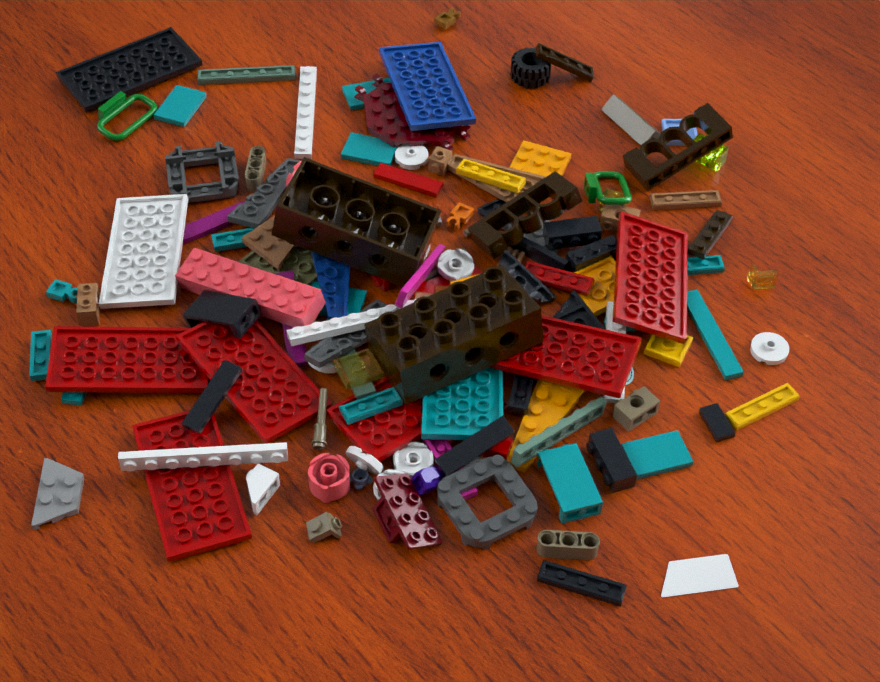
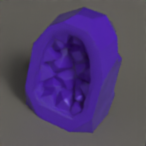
[411,466,444,495]

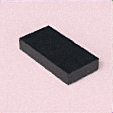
[699,403,735,442]

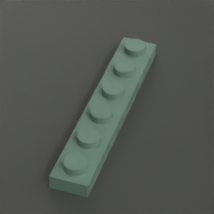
[511,397,607,468]

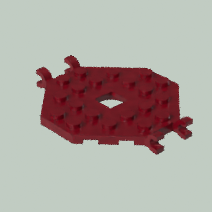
[355,74,471,151]

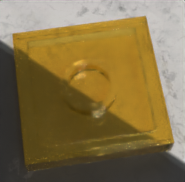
[333,349,384,390]

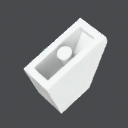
[246,464,280,515]

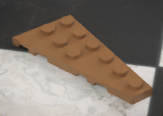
[447,154,545,215]
[242,216,297,270]

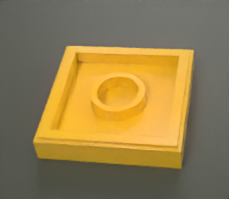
[644,334,694,368]

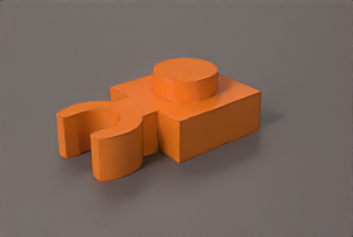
[446,202,474,230]

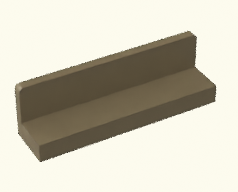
[602,94,661,145]

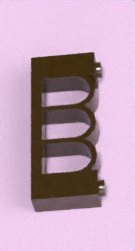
[623,103,733,191]
[468,171,582,259]

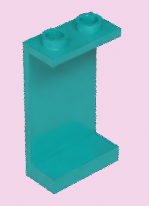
[537,443,603,524]

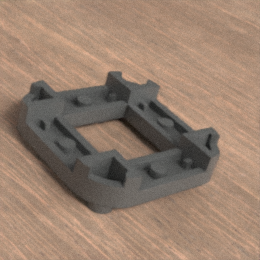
[165,141,240,203]
[437,455,538,550]

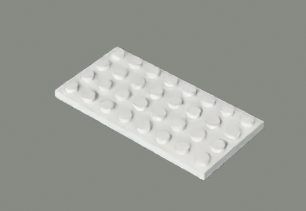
[99,194,188,309]

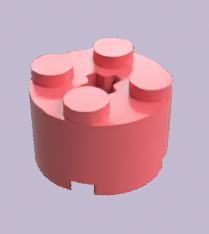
[308,453,350,503]

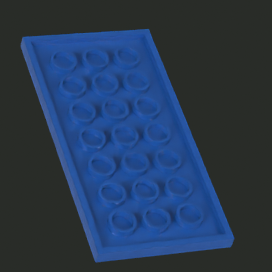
[379,42,476,131]

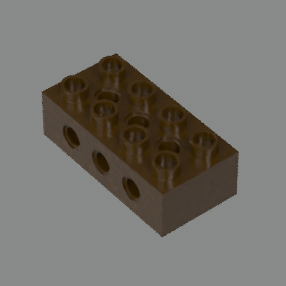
[271,157,441,287]
[364,264,543,405]

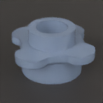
[348,468,373,490]

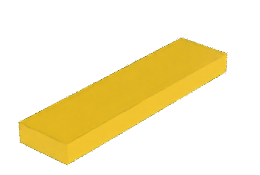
[456,159,526,193]
[725,383,800,431]

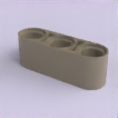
[245,146,266,193]
[536,530,600,560]

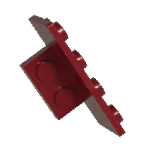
[372,473,442,550]

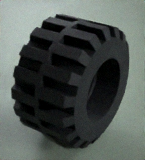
[510,47,551,88]

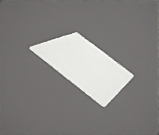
[661,554,739,597]

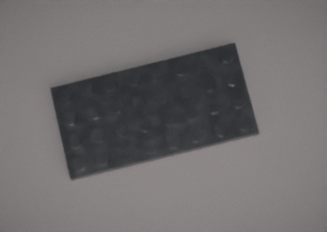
[56,27,203,113]

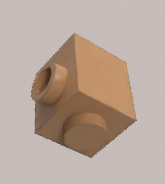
[428,146,452,176]

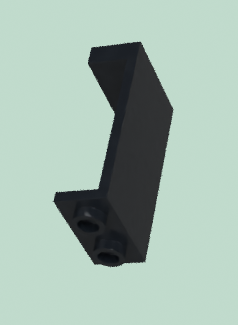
[182,290,262,339]

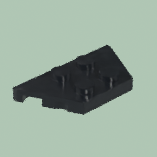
[498,250,557,303]
[553,290,606,330]

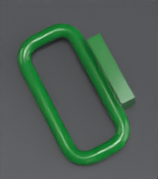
[97,91,158,141]
[584,171,632,205]

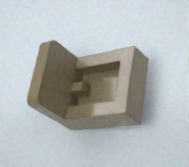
[306,512,342,543]

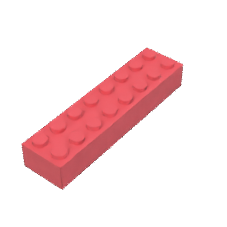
[175,248,326,327]

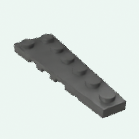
[227,158,300,228]
[304,299,387,368]

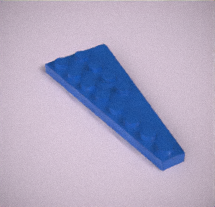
[311,251,350,320]

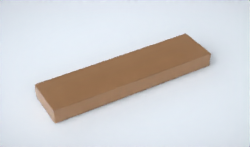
[649,190,722,210]

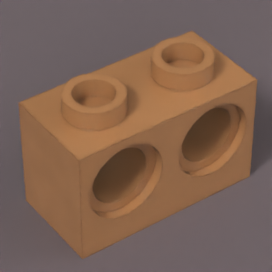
[76,283,100,327]

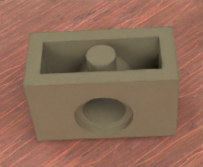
[613,386,660,432]

